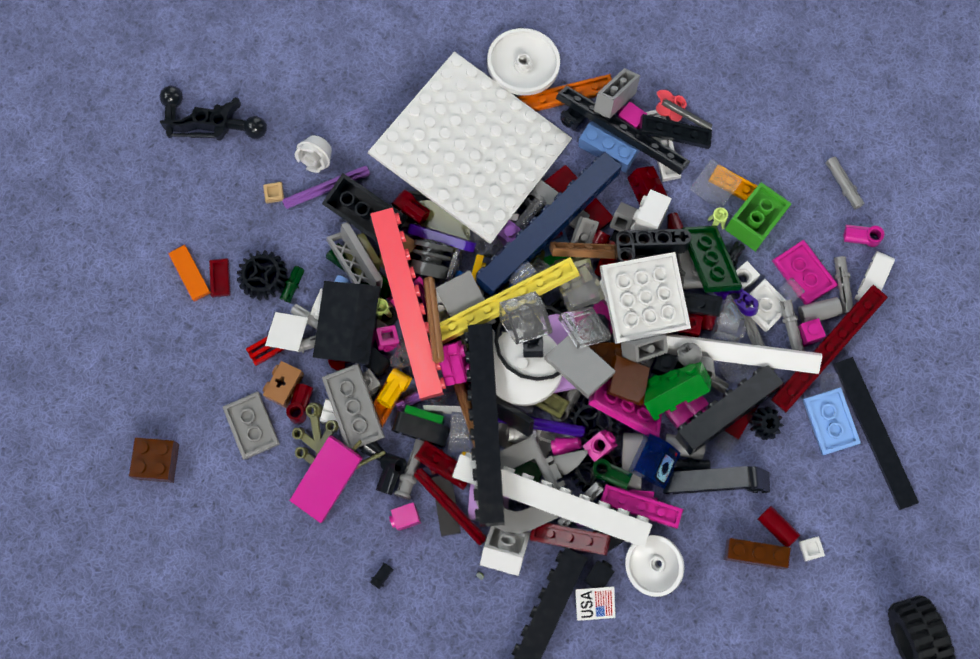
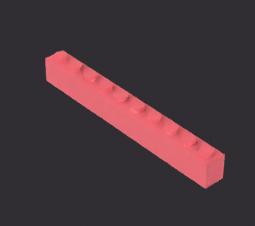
[371,208,446,401]

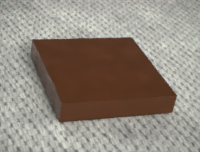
[606,355,650,406]

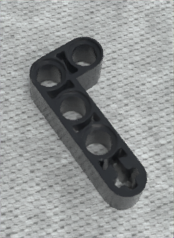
[614,229,692,263]

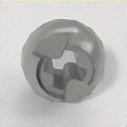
[677,343,702,366]

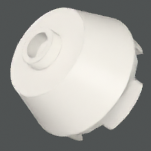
[295,135,332,173]

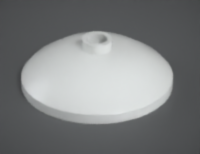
[625,535,684,597]

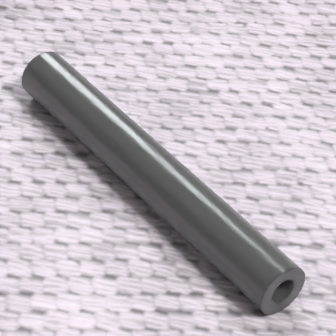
[661,98,712,129]

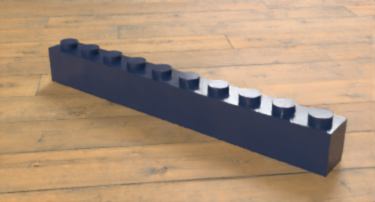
[476,152,622,297]

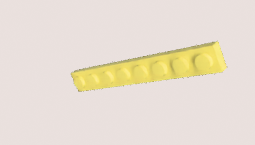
[440,257,580,344]

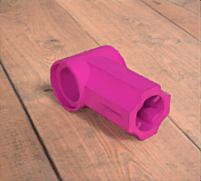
[844,225,885,247]

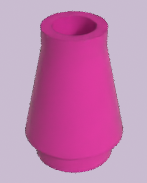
[551,437,582,456]

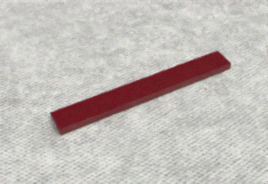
[771,285,888,413]

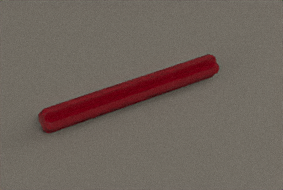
[414,468,487,545]

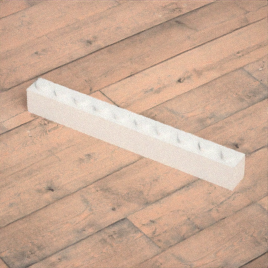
[452,452,652,547]

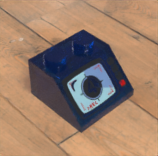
[628,433,681,489]

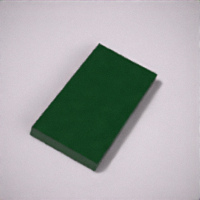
[682,226,742,293]

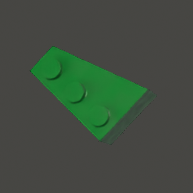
[644,362,711,421]

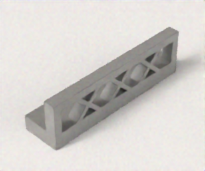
[326,222,383,288]

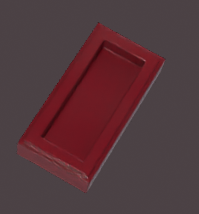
[209,258,231,297]

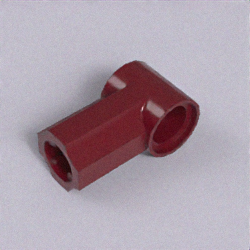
[391,189,430,225]
[286,384,314,424]

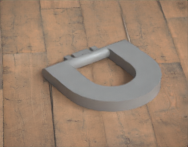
[474,435,566,533]

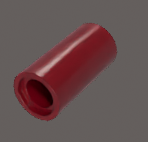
[757,506,801,547]

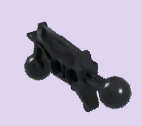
[159,85,267,141]

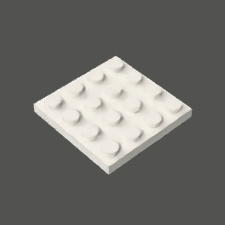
[599,252,691,344]

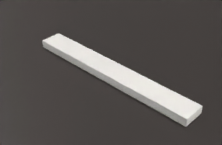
[664,333,822,374]

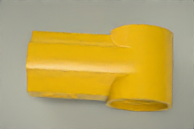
[377,368,412,409]

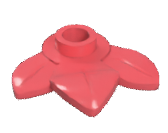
[656,90,687,122]

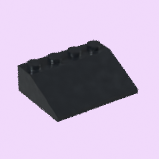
[313,281,382,366]

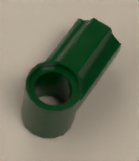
[592,459,633,490]

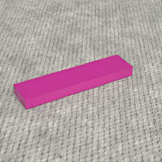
[601,484,683,529]

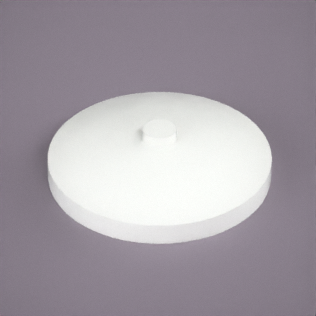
[487,28,560,95]
[493,328,562,406]

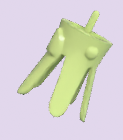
[708,207,728,230]
[378,298,393,320]

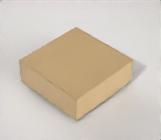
[263,182,284,204]

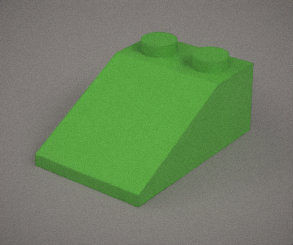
[725,182,791,252]

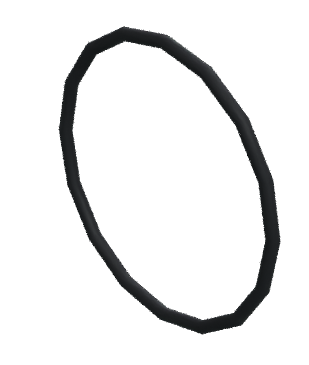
[494,303,578,381]

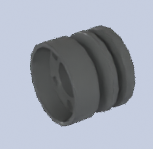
[409,239,454,280]

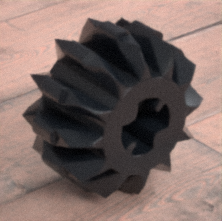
[748,407,784,440]

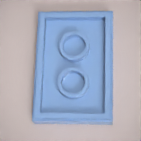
[802,387,861,455]

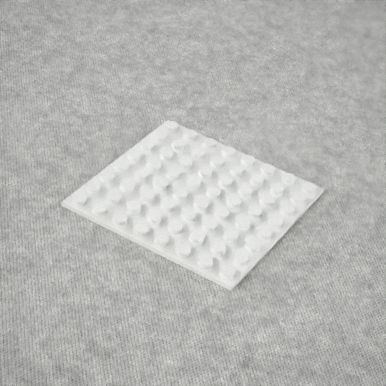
[368,51,572,244]

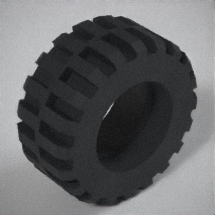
[888,595,956,659]

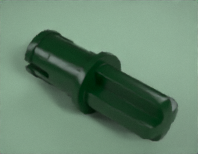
[279,266,304,304]

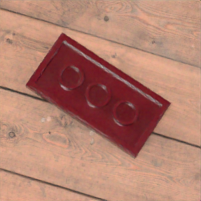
[544,164,613,231]

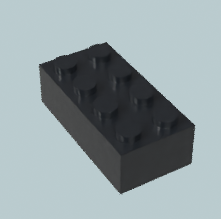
[322,173,407,242]

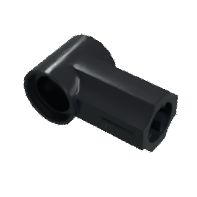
[376,453,407,495]

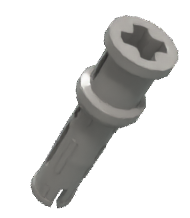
[394,439,424,500]

